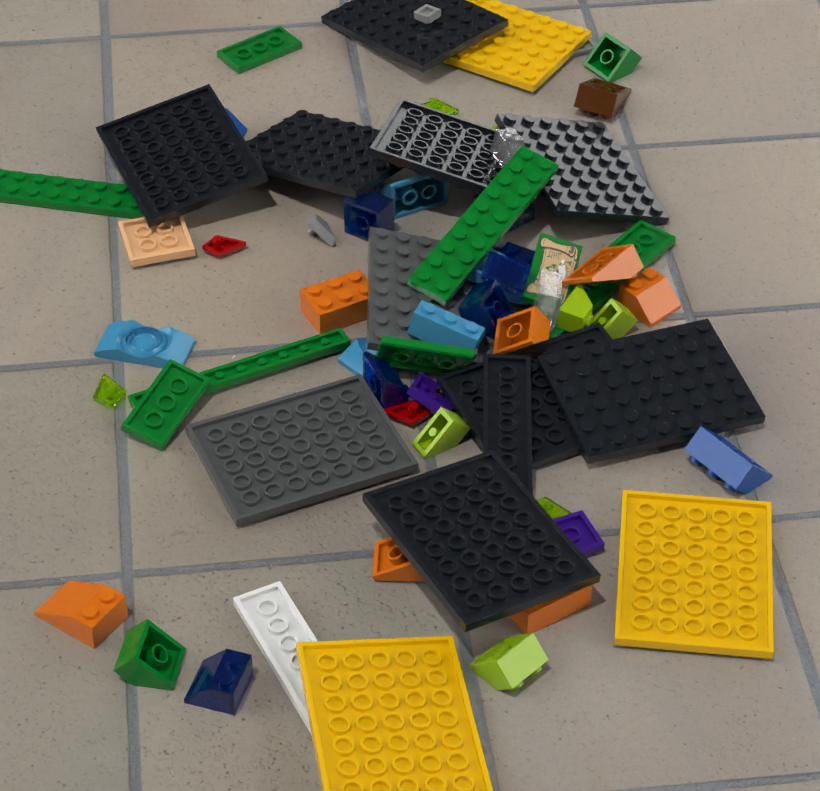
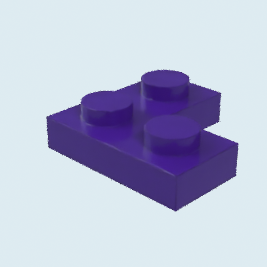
[406,372,453,415]

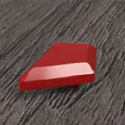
[202,235,246,258]
[384,401,430,426]

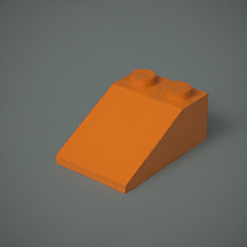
[561,244,644,285]
[372,537,425,582]
[34,581,128,649]

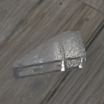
[490,128,525,167]
[533,268,562,332]

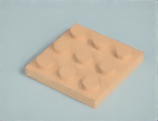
[118,215,195,267]

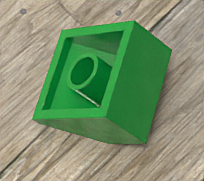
[583,32,642,83]
[113,619,186,690]

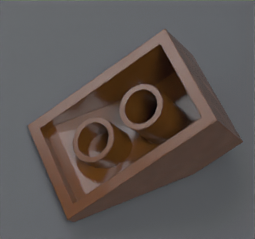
[574,78,632,120]

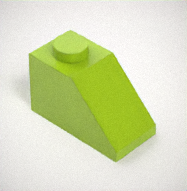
[557,284,594,332]
[593,298,638,339]
[412,407,471,459]

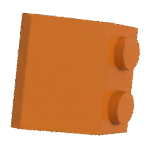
[618,267,681,328]
[493,306,551,355]

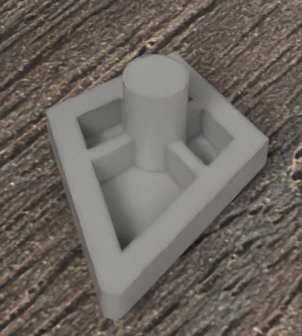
[307,213,336,247]

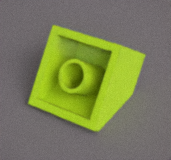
[468,633,549,691]

